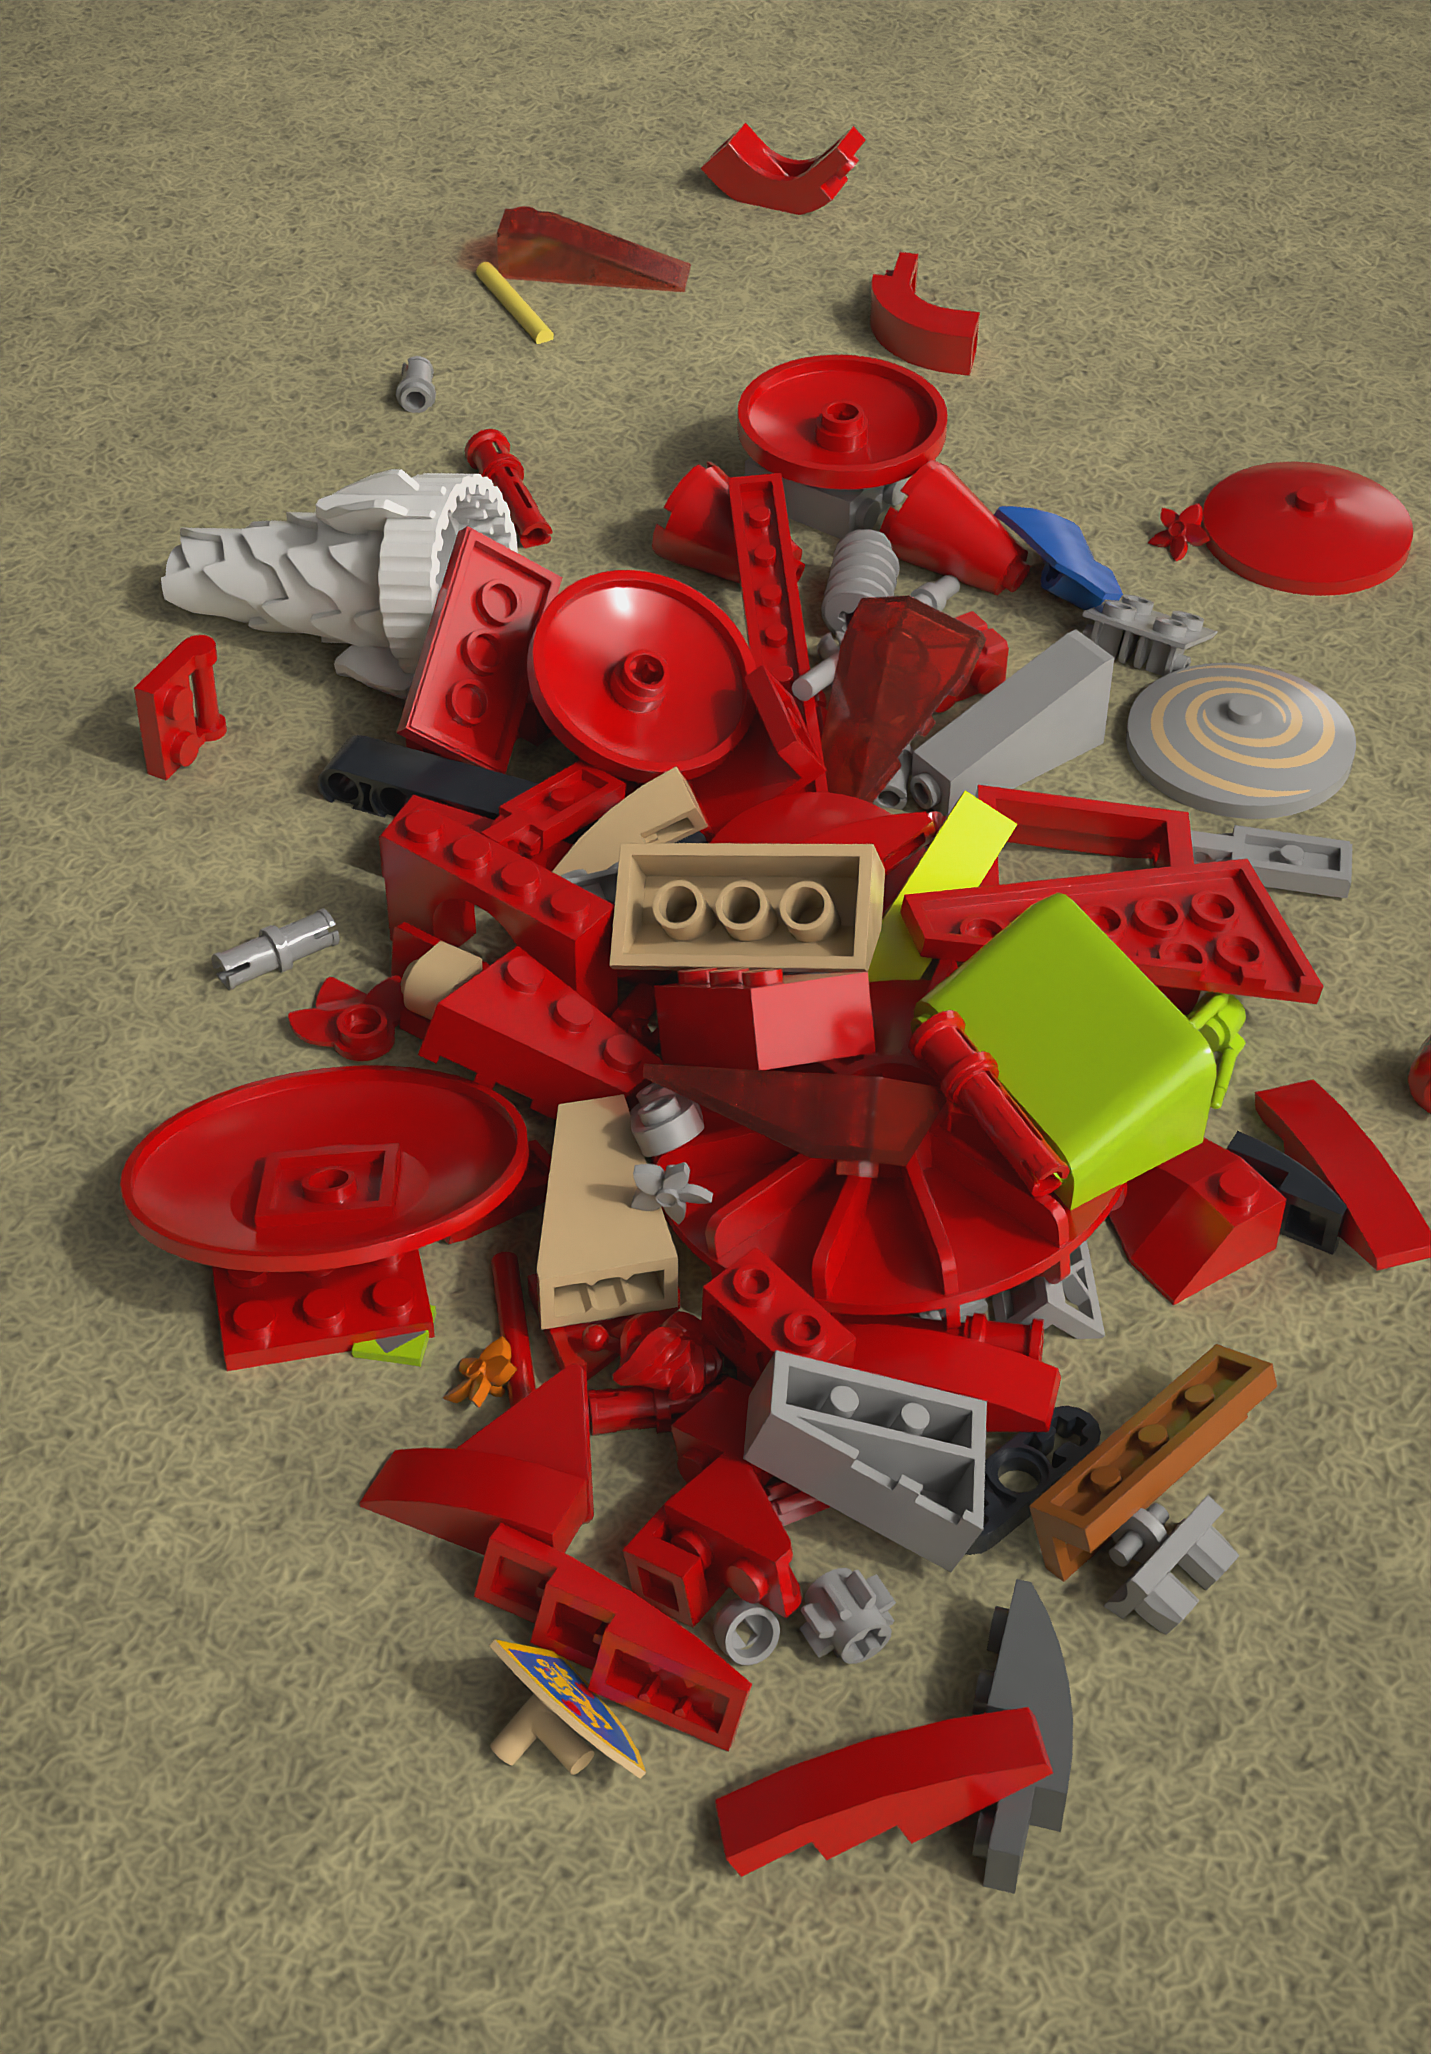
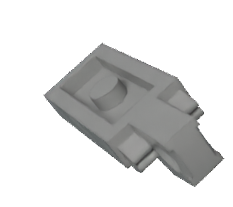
[1191,825,1352,898]

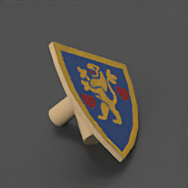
[489,1639,646,1779]

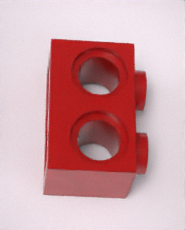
[701,1246,856,1384]

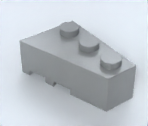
[743,1350,987,1572]

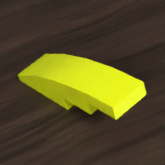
[868,790,1017,982]

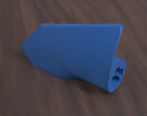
[994,506,1123,610]

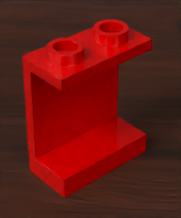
[687,665,827,843]

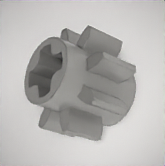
[800,1568,896,1664]

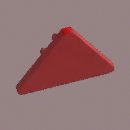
[456,1363,594,1524]

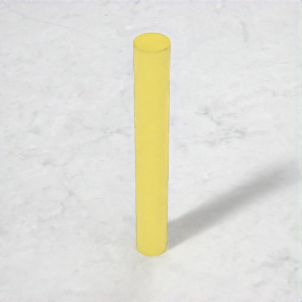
[476,262,554,344]

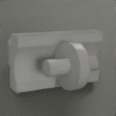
[1104,1495,1240,1635]

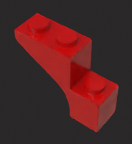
[664,1377,802,1618]

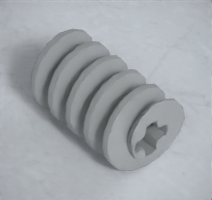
[821,529,900,640]

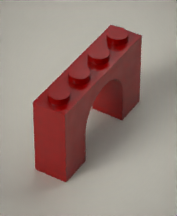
[380,803,618,1018]

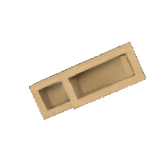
[553,766,708,876]

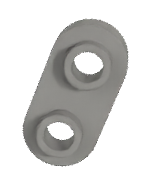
[630,1078,704,1157]

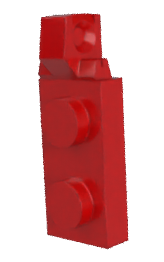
[480,759,626,856]

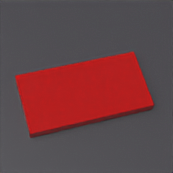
[396,526,563,774]

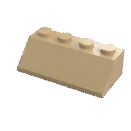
[609,843,885,973]

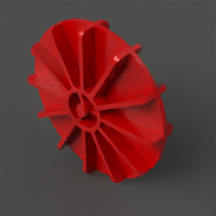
[651,958,1127,1330]

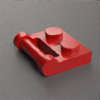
[134,635,227,781]

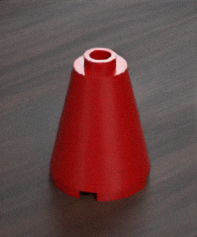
[879,460,1030,596]
[652,462,805,584]

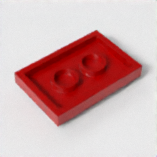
[212,1249,435,1371]

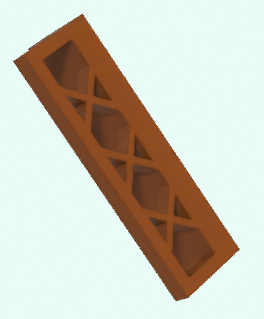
[1029,1344,1277,1582]

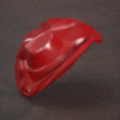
[612,1311,725,1401]

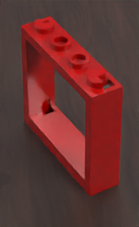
[975,785,1201,1015]

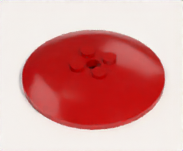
[120,1065,529,1272]

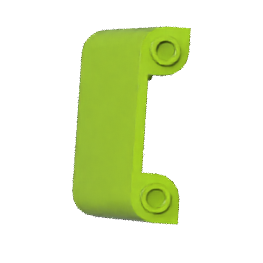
[911,893,1216,1210]

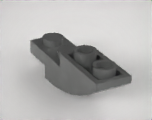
[972,1579,1073,1894]

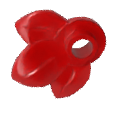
[288,975,405,1061]

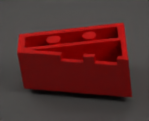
[418,946,665,1120]
[654,967,876,1071]

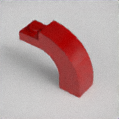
[700,123,866,215]
[870,252,980,376]

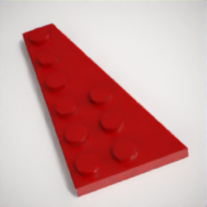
[900,858,1324,1005]

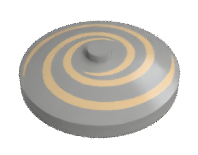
[1126,663,1356,819]

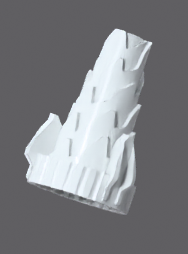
[161,469,518,700]

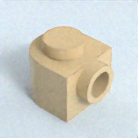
[401,941,482,1020]

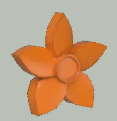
[443,1336,517,1408]

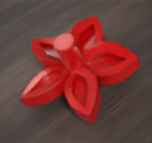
[1148,503,1211,562]

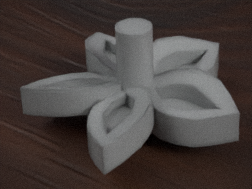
[631,1162,713,1224]

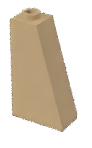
[537,1094,678,1330]

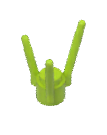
[1184,991,1246,1109]

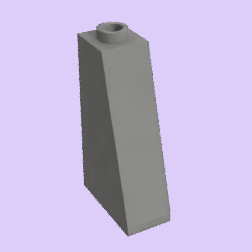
[910,629,1114,816]

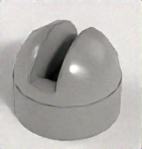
[712,1598,780,1665]

